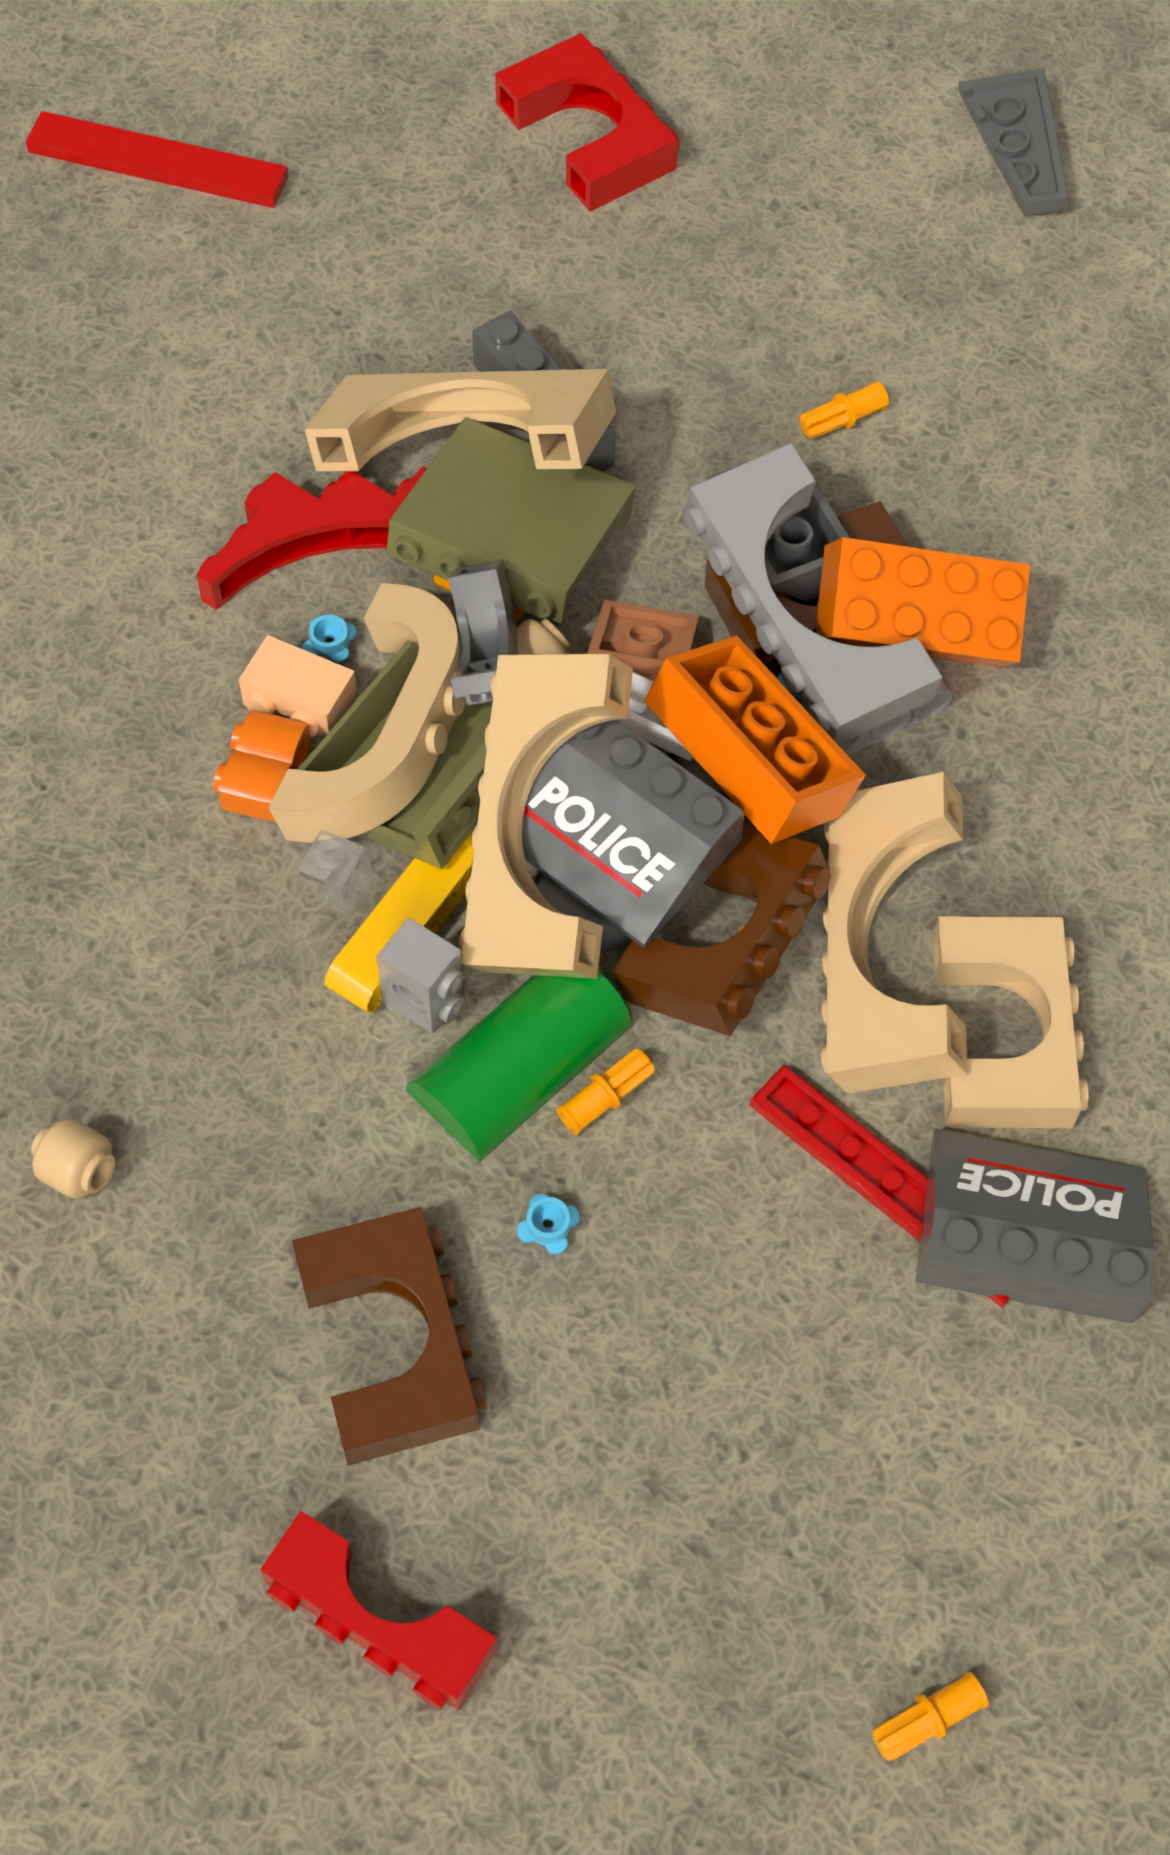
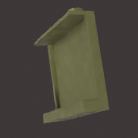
[387,417,636,626]
[297,641,493,869]

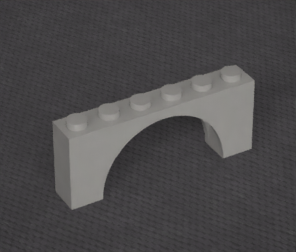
[683,443,943,745]

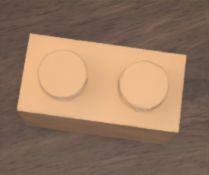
[239,635,358,739]

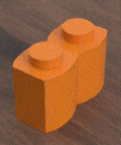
[213,710,311,823]

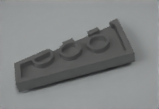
[959,69,1069,216]

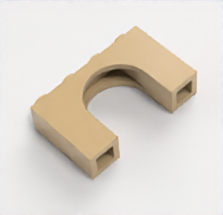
[932,916,1088,1128]

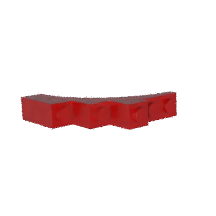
[196,466,427,610]

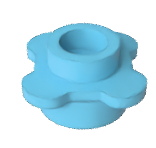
[302,614,357,664]
[517,1194,580,1255]

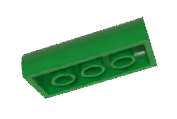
[406,970,631,1163]

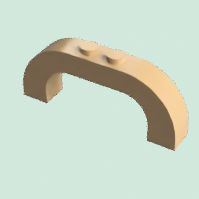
[269,583,465,843]

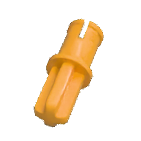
[799,381,889,439]
[555,1049,655,1136]
[872,1672,989,1761]

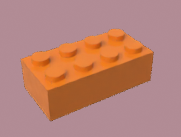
[815,537,1030,668]
[644,635,866,844]

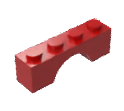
[260,1511,498,1711]

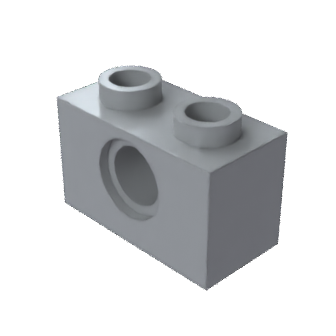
[376,917,465,1034]

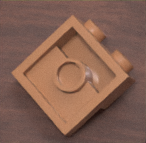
[587,599,699,681]

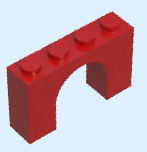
[495,33,679,212]

